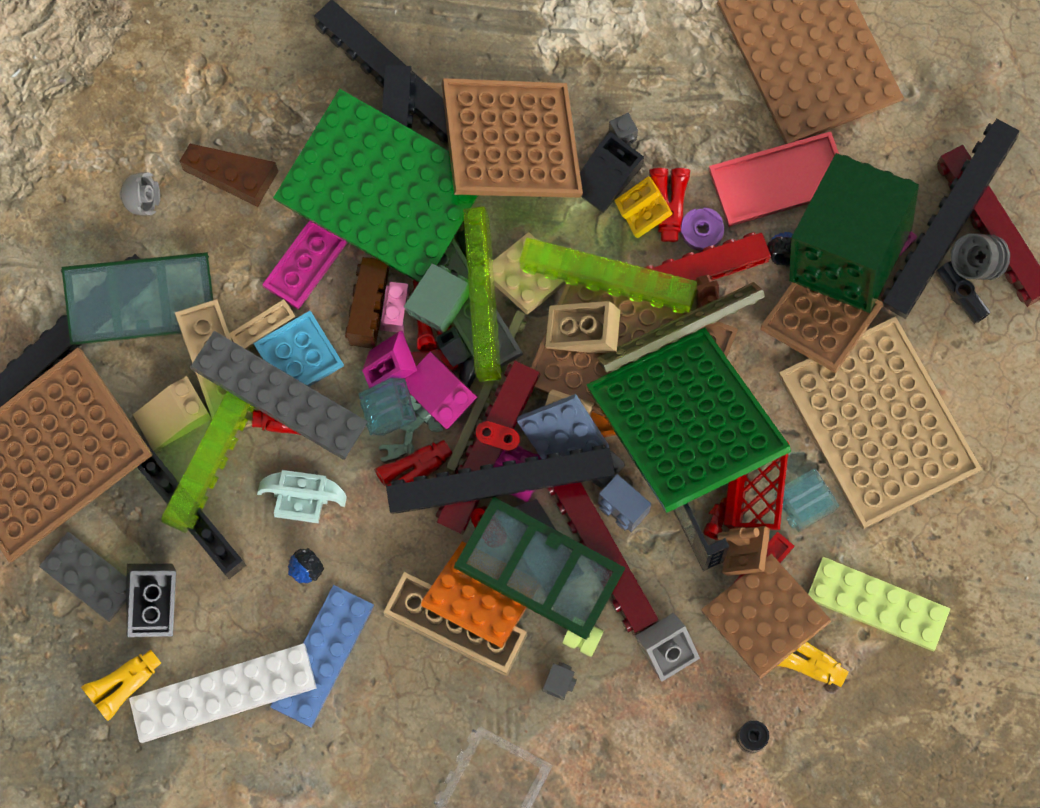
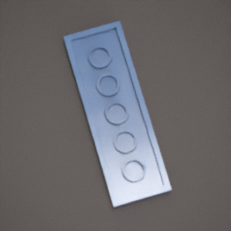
[270,585,374,728]

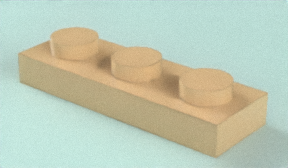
[229,299,296,350]

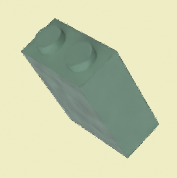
[404,264,472,333]

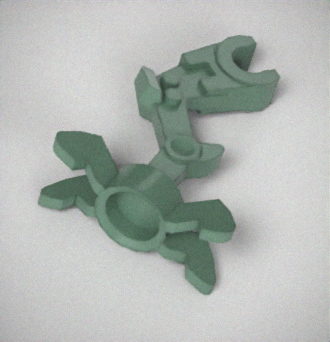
[379,396,443,463]

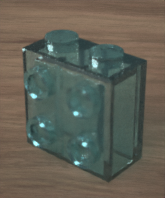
[359,378,417,436]
[774,468,839,532]

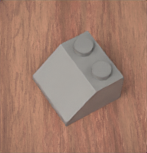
[635,613,700,682]

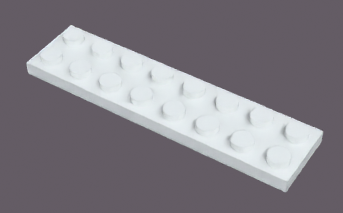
[129,643,317,743]

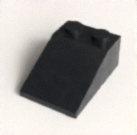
[126,564,176,637]

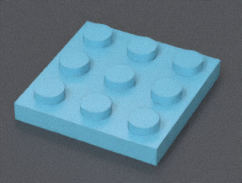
[253,311,344,387]

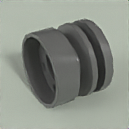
[951,233,1010,280]

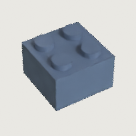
[598,474,651,532]

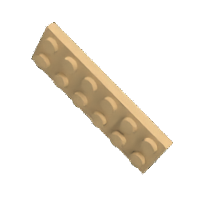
[175,299,256,437]

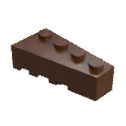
[179,144,279,207]
[345,257,390,349]

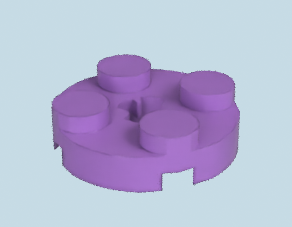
[681,208,724,252]

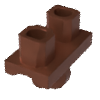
[696,275,719,309]

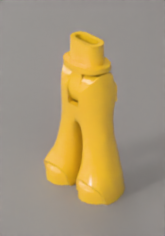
[777,642,849,687]
[81,649,161,721]

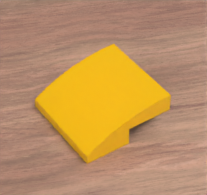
[614,176,673,238]

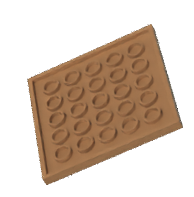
[441,78,583,198]

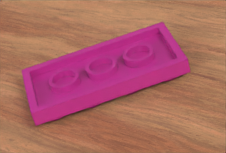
[262,220,348,310]

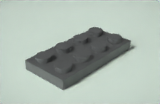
[39,532,126,622]

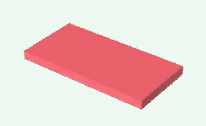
[709,131,839,227]

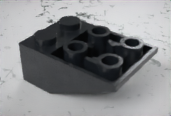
[580,132,644,213]

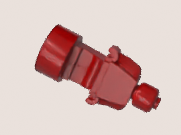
[703,497,727,540]

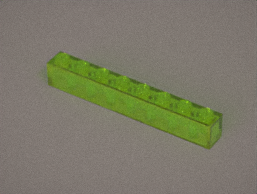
[463,206,501,382]
[519,238,697,313]
[161,391,255,533]

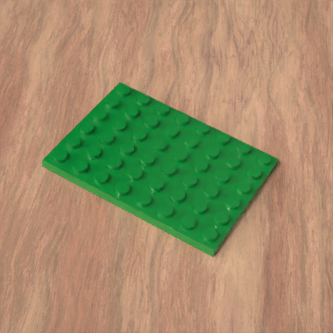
[273,89,479,283]
[586,327,791,513]

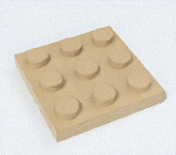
[482,232,572,315]

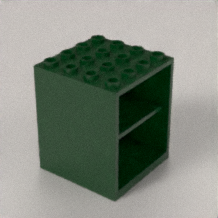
[789,153,919,313]

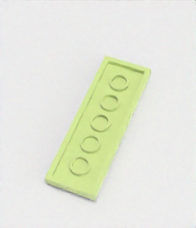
[808,557,950,651]

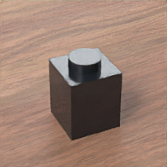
[436,327,472,367]

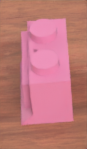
[380,282,410,333]

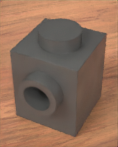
[609,112,638,145]
[543,662,577,700]

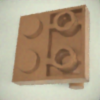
[717,526,770,576]

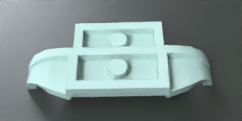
[257,470,347,523]

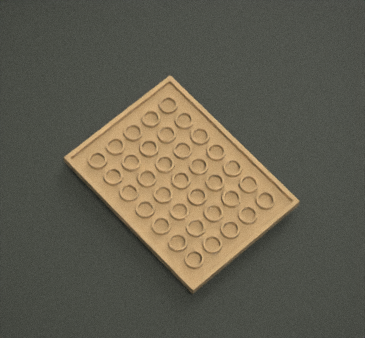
[779,316,982,529]

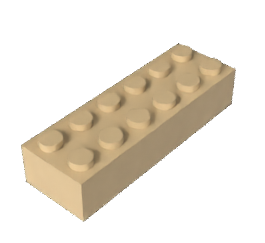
[383,572,527,676]

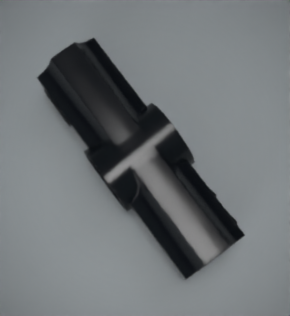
[935,261,991,324]

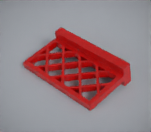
[724,441,789,530]

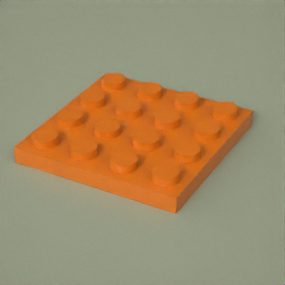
[421,541,540,648]

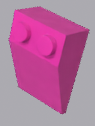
[401,352,478,430]

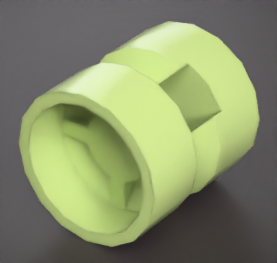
[562,617,604,657]

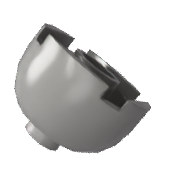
[120,172,160,216]

